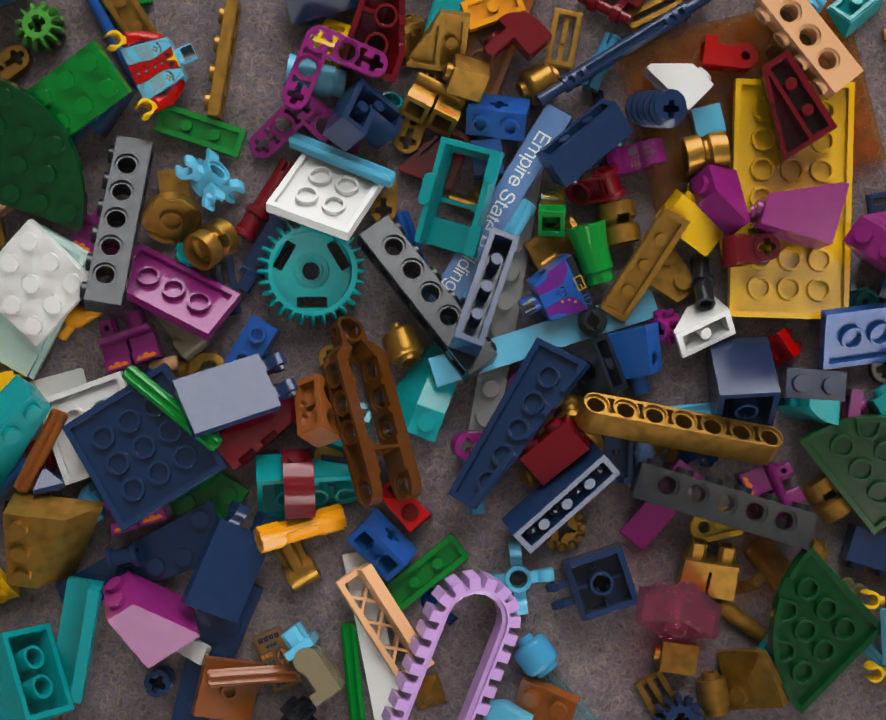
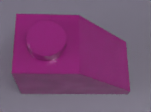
[690,164,750,235]

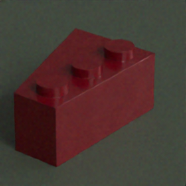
[759,50,837,163]
[217,383,296,470]

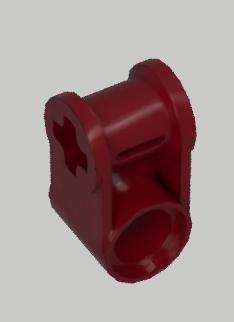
[565,163,627,206]
[719,233,781,268]

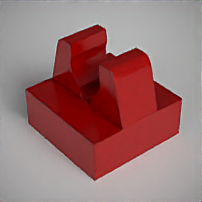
[768,328,801,367]

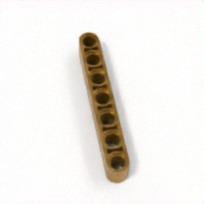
[575,392,784,465]

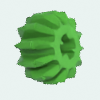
[14,2,66,53]

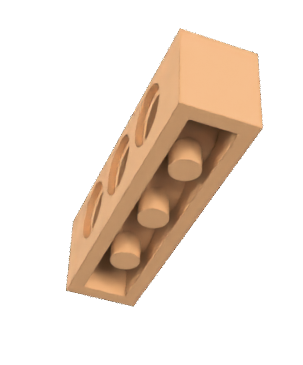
[752,0,864,100]

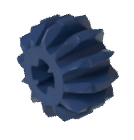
[652,692,704,720]

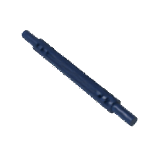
[535,0,713,106]

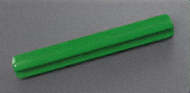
[122,365,222,451]
[340,622,366,720]

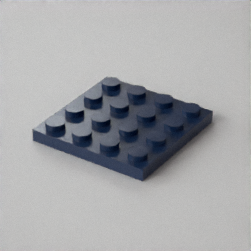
[62,363,228,531]

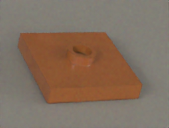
[191,655,264,720]

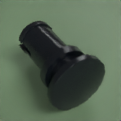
[578,306,607,336]

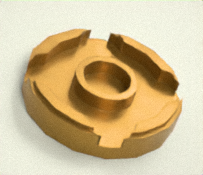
[142,192,202,245]

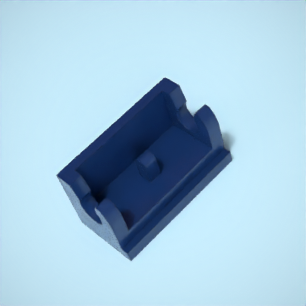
[601,435,633,484]

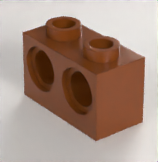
[294,373,341,448]

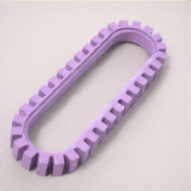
[381,570,521,720]

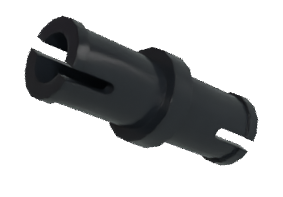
[690,254,716,311]

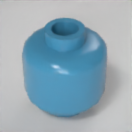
[514,632,558,679]

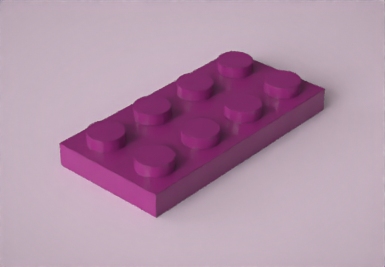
[106,243,241,341]

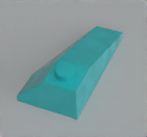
[390,322,458,442]
[255,454,371,520]

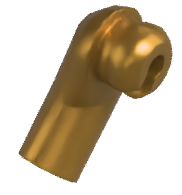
[446,186,482,213]

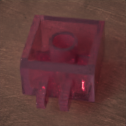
[634,581,722,640]

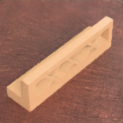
[334,562,435,678]

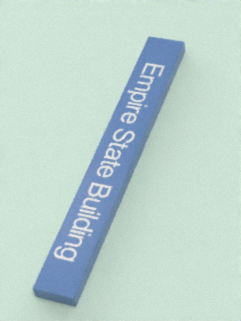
[427,103,574,322]

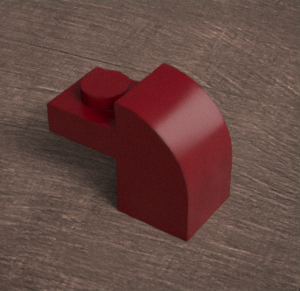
[483,12,552,64]
[281,448,315,519]

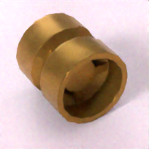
[680,130,731,176]
[596,199,642,248]
[183,218,239,271]
[800,472,853,524]

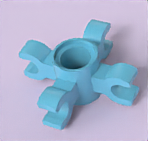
[175,148,245,211]
[491,541,555,615]

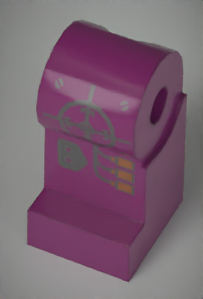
[606,138,667,177]

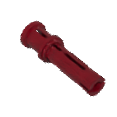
[233,157,294,244]

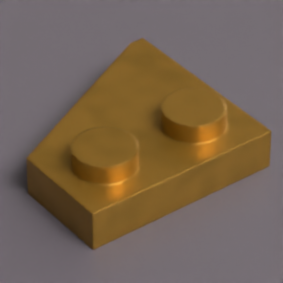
[406,9,470,71]
[620,248,695,305]

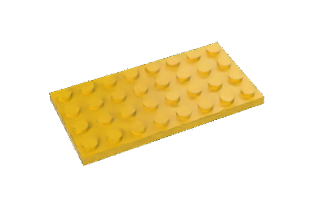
[727,78,855,320]

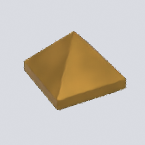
[415,672,447,711]

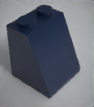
[705,336,781,427]

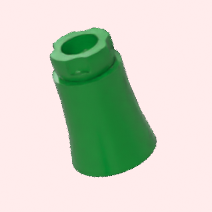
[565,219,614,286]

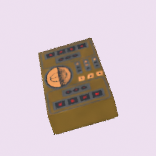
[253,625,304,693]

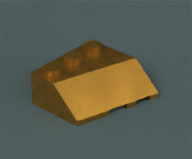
[3,492,105,589]

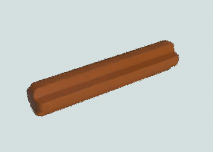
[13,408,68,493]
[207,664,296,688]

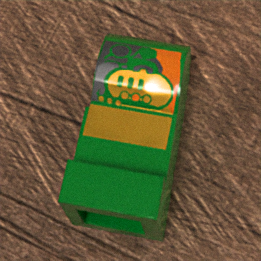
[538,189,566,237]

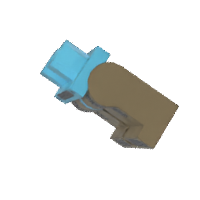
[281,621,346,707]

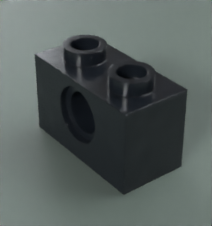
[564,332,629,399]

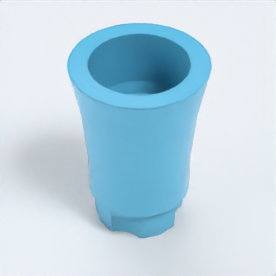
[284,53,347,99]

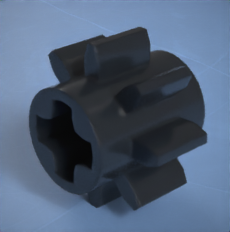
[280,696,317,720]

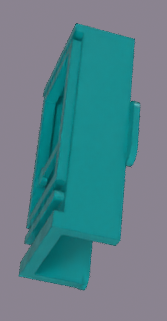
[414,136,505,258]

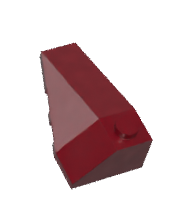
[340,0,405,83]

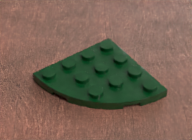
[0,77,88,230]
[798,414,886,535]
[768,546,881,714]

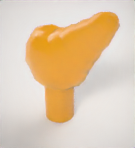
[57,304,105,341]

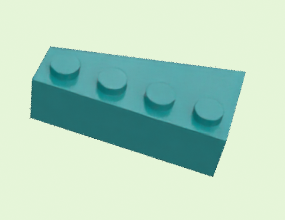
[0,375,52,489]

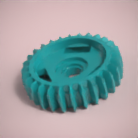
[256,221,366,326]

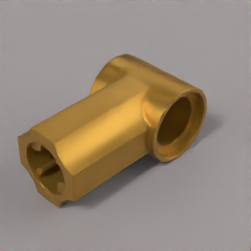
[275,541,322,591]

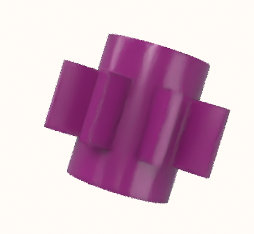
[646,308,681,345]

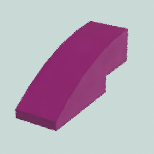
[619,459,703,551]

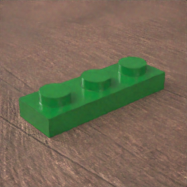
[154,105,248,159]
[385,532,470,611]

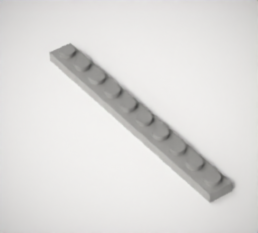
[468,141,543,431]

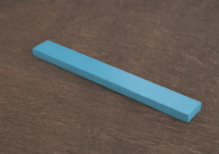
[427,289,658,388]

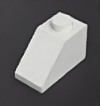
[642,63,714,113]
[673,296,736,358]

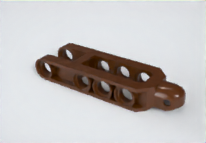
[321,316,422,506]

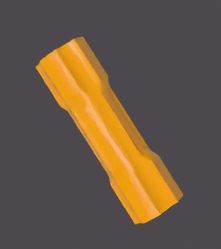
[253,503,347,554]

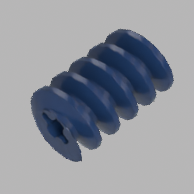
[625,89,687,128]

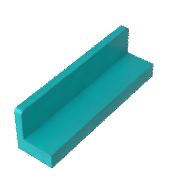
[56,576,105,704]

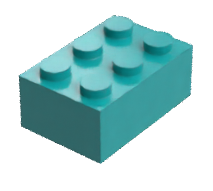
[0,623,75,720]

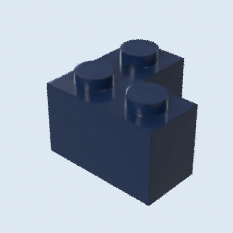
[322,78,405,152]

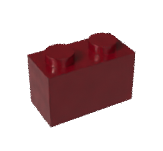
[520,413,591,485]

